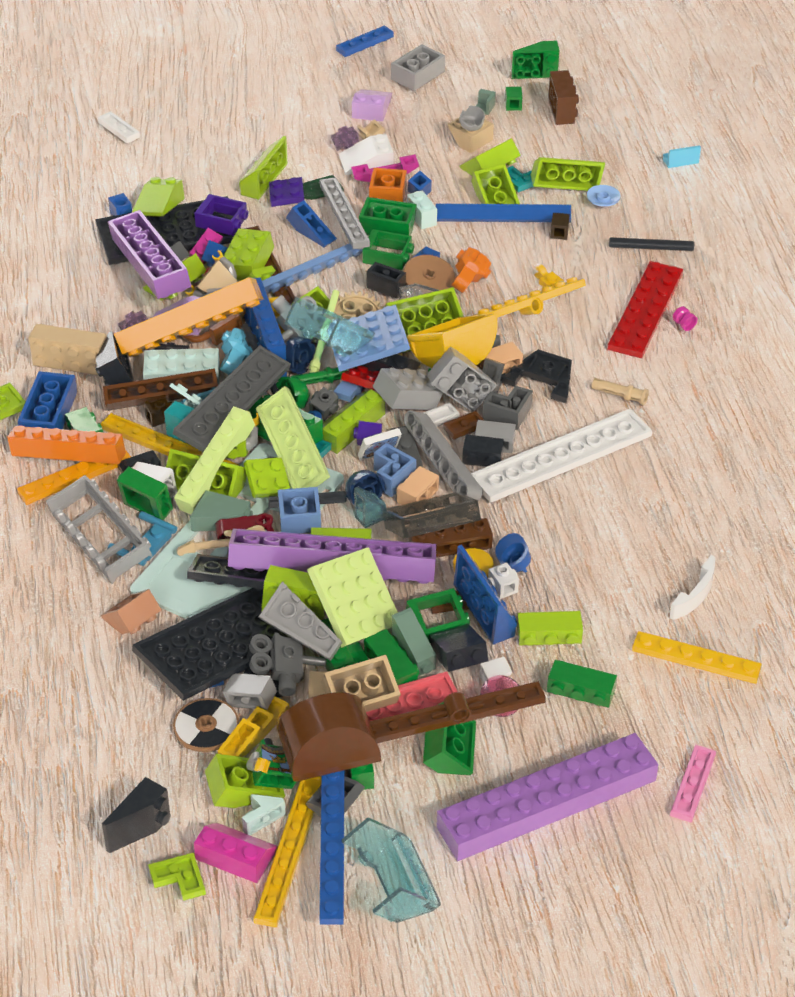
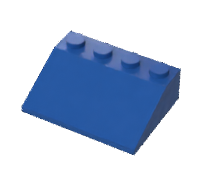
[454,545,518,645]

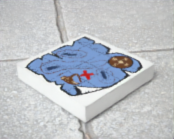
[358,428,402,461]

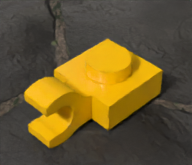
[534,264,564,287]

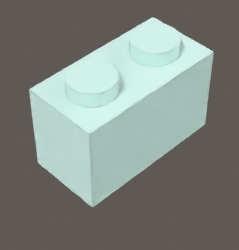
[407,190,437,229]

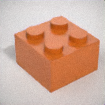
[369,168,407,202]

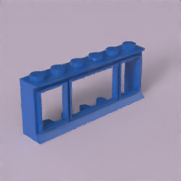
[244,277,287,377]

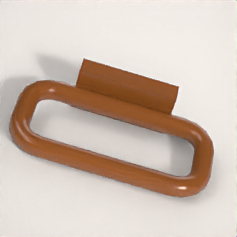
[180,308,246,346]

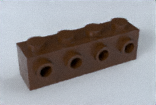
[409,518,493,558]

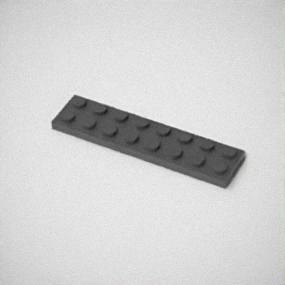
[173,345,291,452]

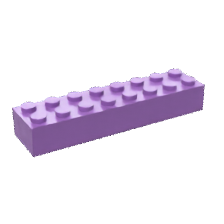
[108,210,191,299]

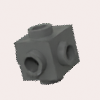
[309,387,339,421]

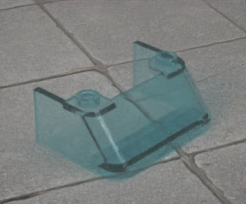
[284,297,375,357]
[341,817,441,923]

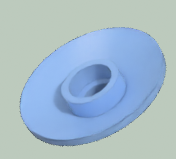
[587,185,620,206]

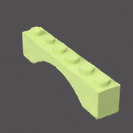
[174,406,255,514]

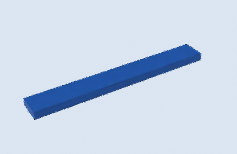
[436,204,571,223]

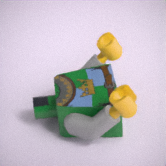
[246,738,296,789]

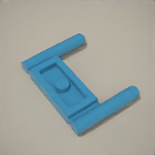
[107,511,177,566]

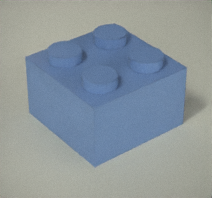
[278,487,321,534]

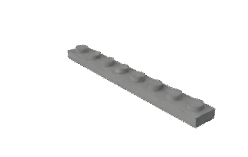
[319,177,370,249]

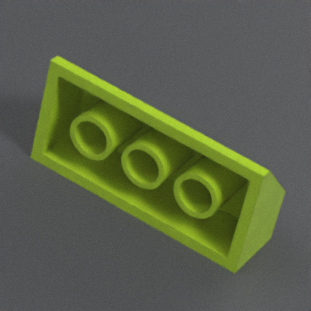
[239,136,288,200]
[531,157,605,191]
[323,389,385,454]
[166,449,247,498]

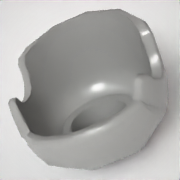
[459,106,485,131]

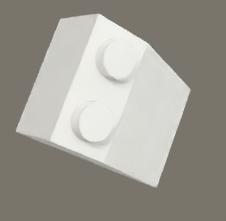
[339,134,394,175]

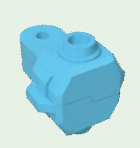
[219,328,259,375]

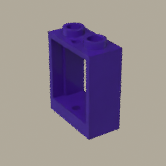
[195,194,249,236]

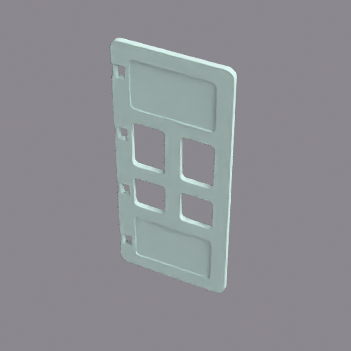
[130,443,344,619]

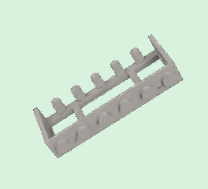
[46,475,152,584]

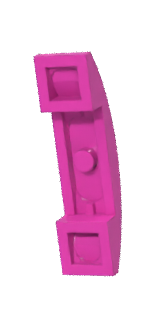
[351,154,419,182]

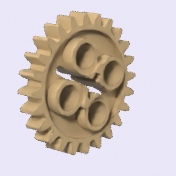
[331,291,384,325]

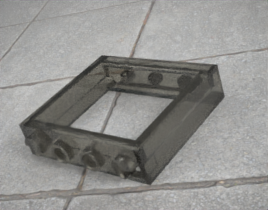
[382,492,481,538]

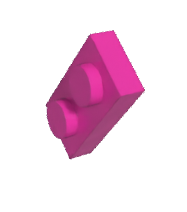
[189,228,223,265]

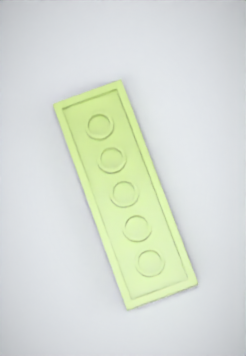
[256,386,330,489]

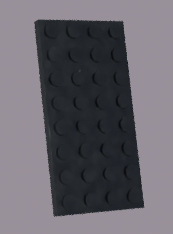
[95,196,241,265]
[132,588,291,701]

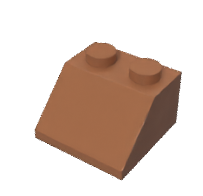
[101,589,162,635]

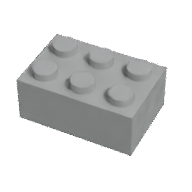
[391,44,445,91]
[373,368,443,410]

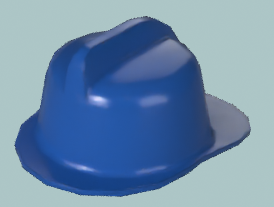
[495,533,531,573]

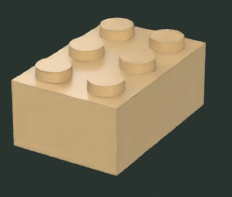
[321,655,401,712]

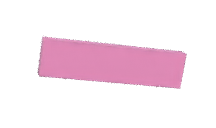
[670,745,717,823]

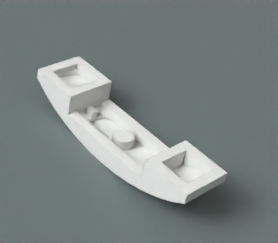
[669,555,715,620]

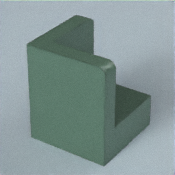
[476,89,496,115]

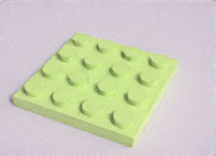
[307,547,398,648]

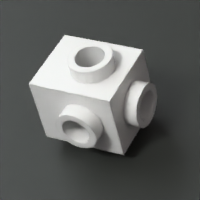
[487,562,519,599]

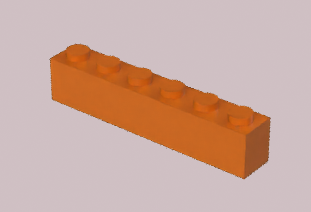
[7,426,126,464]

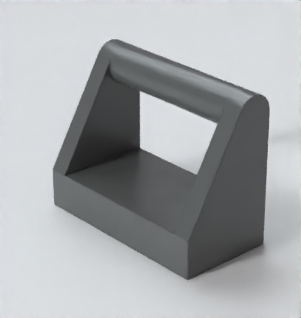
[306,776,365,817]

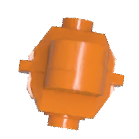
[451,247,491,293]

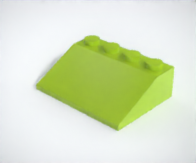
[385,287,464,353]

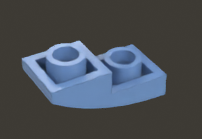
[334,381,365,402]

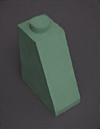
[190,490,253,532]
[392,608,436,676]

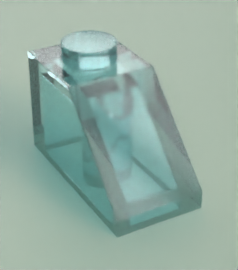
[354,487,386,528]

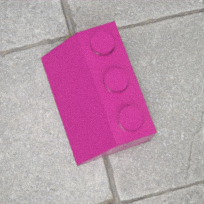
[194,823,278,883]

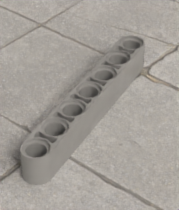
[404,411,482,502]

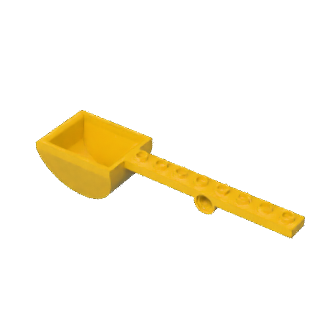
[407,277,586,368]

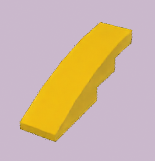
[217,696,290,757]

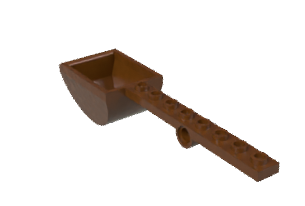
[277,681,546,782]

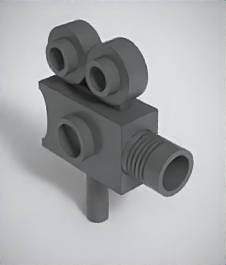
[249,633,326,696]

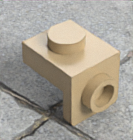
[357,119,386,140]

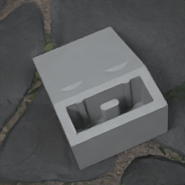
[427,346,497,412]

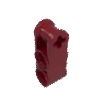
[215,513,274,540]

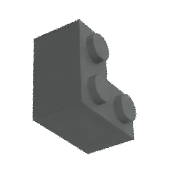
[482,385,533,430]

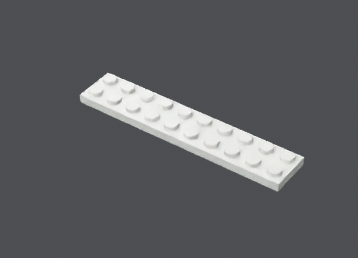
[471,408,652,503]

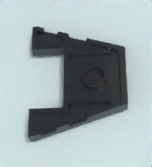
[500,349,572,403]

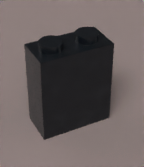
[429,624,489,672]

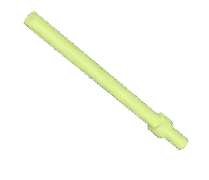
[309,290,340,373]

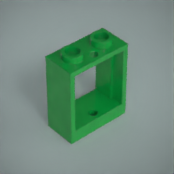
[362,229,414,270]
[117,466,173,520]
[406,588,470,643]

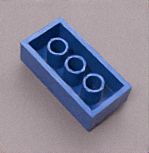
[18,371,77,429]

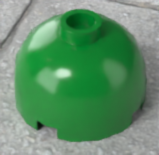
[276,376,310,410]

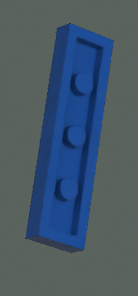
[336,25,394,57]

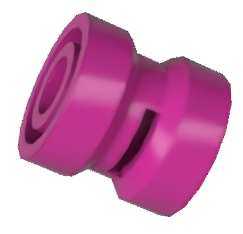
[672,306,698,331]

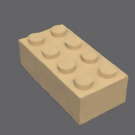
[29,323,107,375]

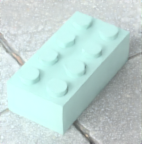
[143,348,220,385]

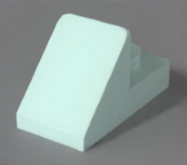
[242,794,286,835]

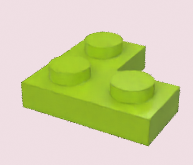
[148,852,206,901]

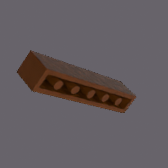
[103,368,218,411]

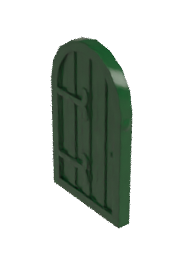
[303,175,344,200]

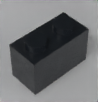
[367,262,406,299]
[462,435,504,467]

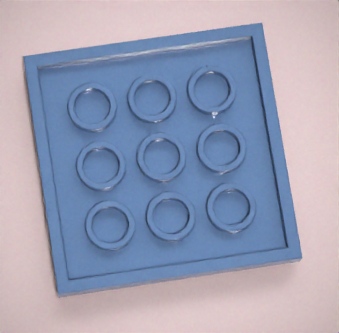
[328,305,410,372]

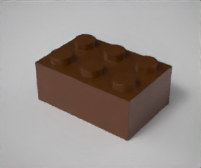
[548,70,579,125]

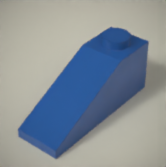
[286,200,337,248]

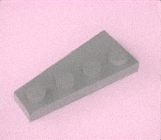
[259,582,342,661]

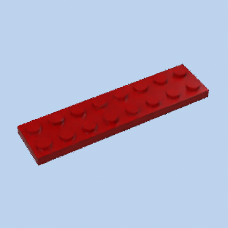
[607,261,683,359]

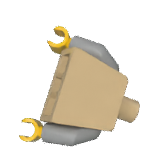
[185,250,237,297]

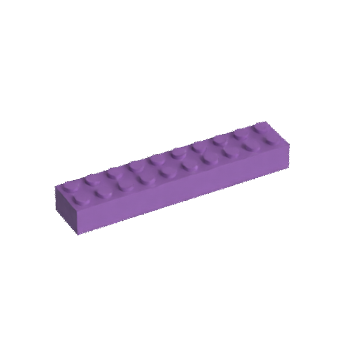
[228,529,436,584]
[437,733,658,862]

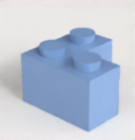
[374,443,416,497]

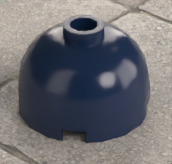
[285,337,315,374]
[345,470,386,510]

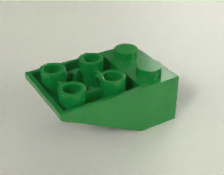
[511,41,560,79]

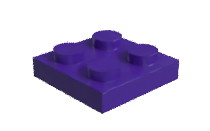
[269,177,304,207]

